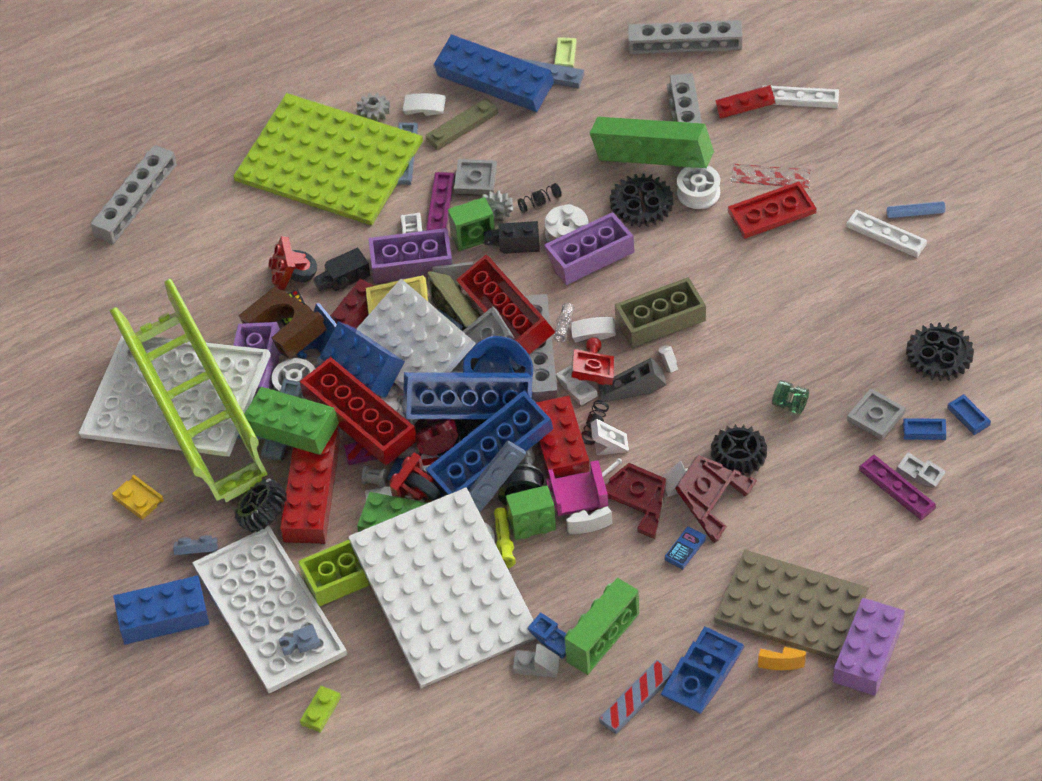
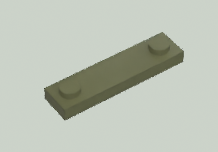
[426,98,498,151]

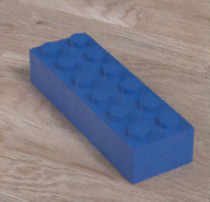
[434,34,554,112]
[403,372,533,419]
[426,391,554,496]

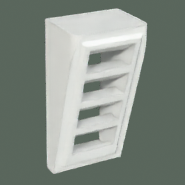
[401,213,422,234]

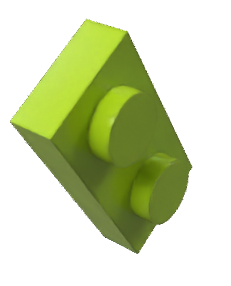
[300,686,341,733]

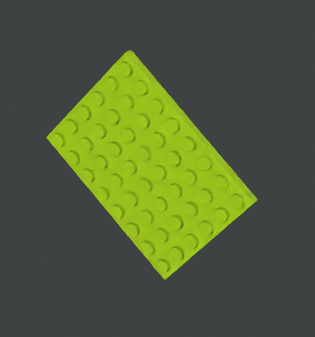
[233,93,423,226]

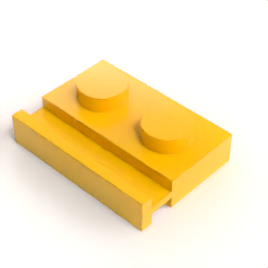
[112,474,164,520]

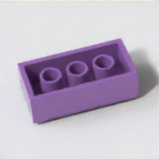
[368,228,452,284]
[233,322,280,401]
[833,597,905,696]

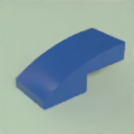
[527,612,566,659]

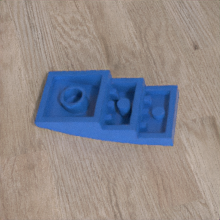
[661,626,744,714]

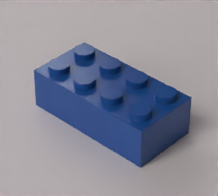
[319,322,405,398]
[113,575,210,645]

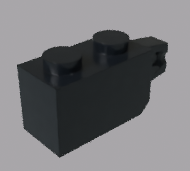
[484,221,540,254]
[313,247,371,291]

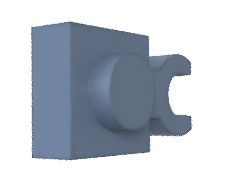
[279,624,321,655]

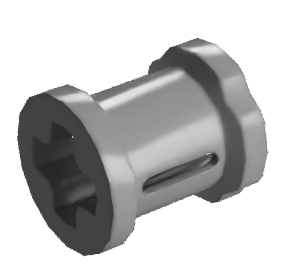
[361,466,387,488]

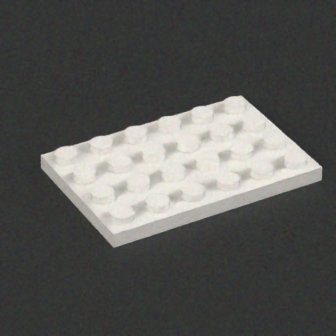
[357,279,476,390]

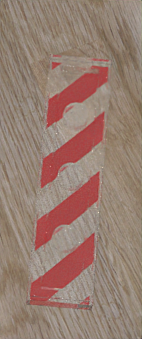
[731,164,811,188]

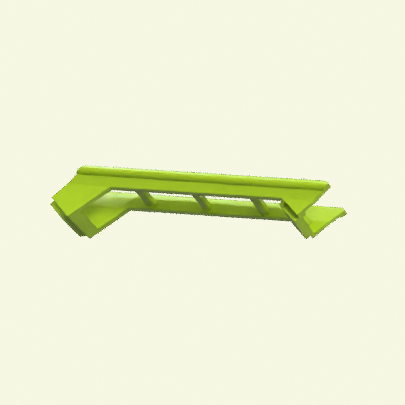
[109,278,268,502]

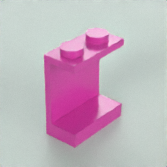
[545,460,608,516]

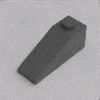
[598,358,667,402]

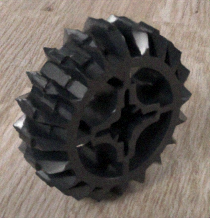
[711,424,767,476]
[235,478,287,533]

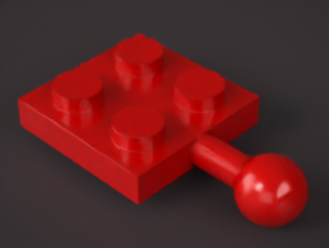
[571,337,614,385]

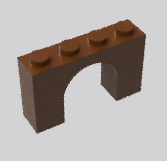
[238,287,327,360]

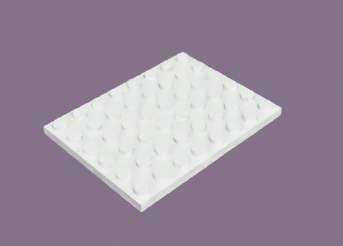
[79,336,271,457]
[348,487,536,689]

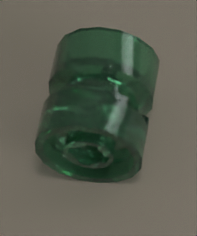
[772,380,809,415]

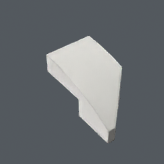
[659,345,678,373]

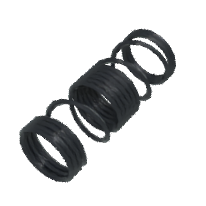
[517,183,562,213]
[581,400,609,445]

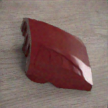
[416,419,458,456]

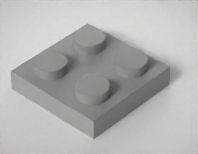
[454,159,497,195]
[847,389,906,440]

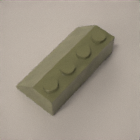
[427,271,481,330]

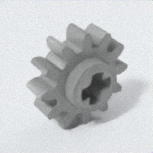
[356,93,390,122]
[482,191,513,220]

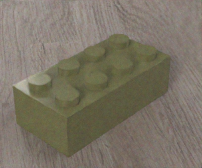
[615,277,706,348]

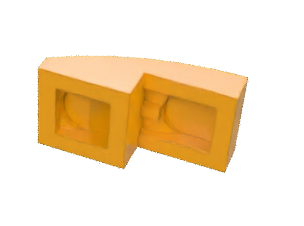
[758,647,806,670]

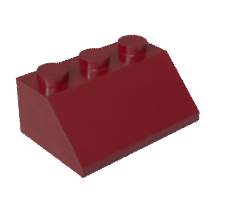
[330,279,375,329]

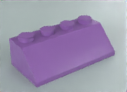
[544,212,635,285]

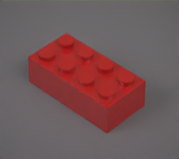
[536,396,590,479]

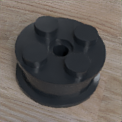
[498,463,544,506]

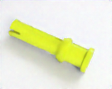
[494,507,516,568]

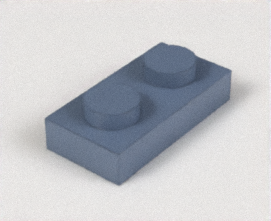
[173,535,218,555]

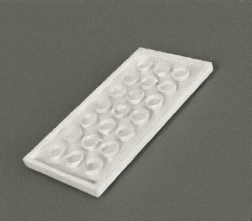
[192,526,347,694]

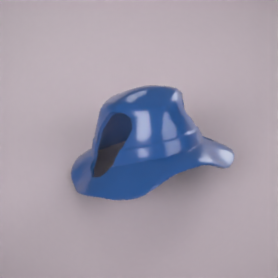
[463,336,533,377]

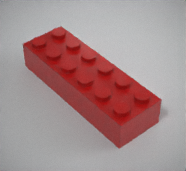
[456,254,555,355]
[300,357,417,466]
[281,426,340,544]

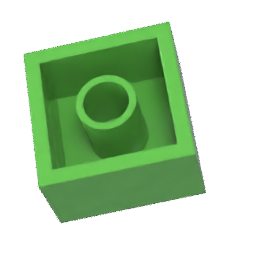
[448,197,495,251]
[506,485,556,540]

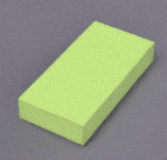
[554,38,577,68]

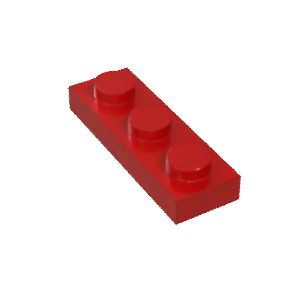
[715,85,776,119]

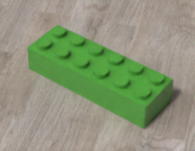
[590,116,714,168]

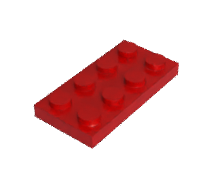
[728,181,817,239]

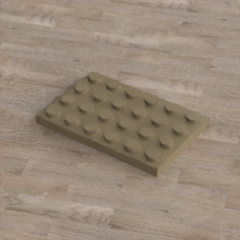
[715,549,868,661]

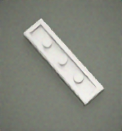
[762,85,839,108]
[847,210,927,258]

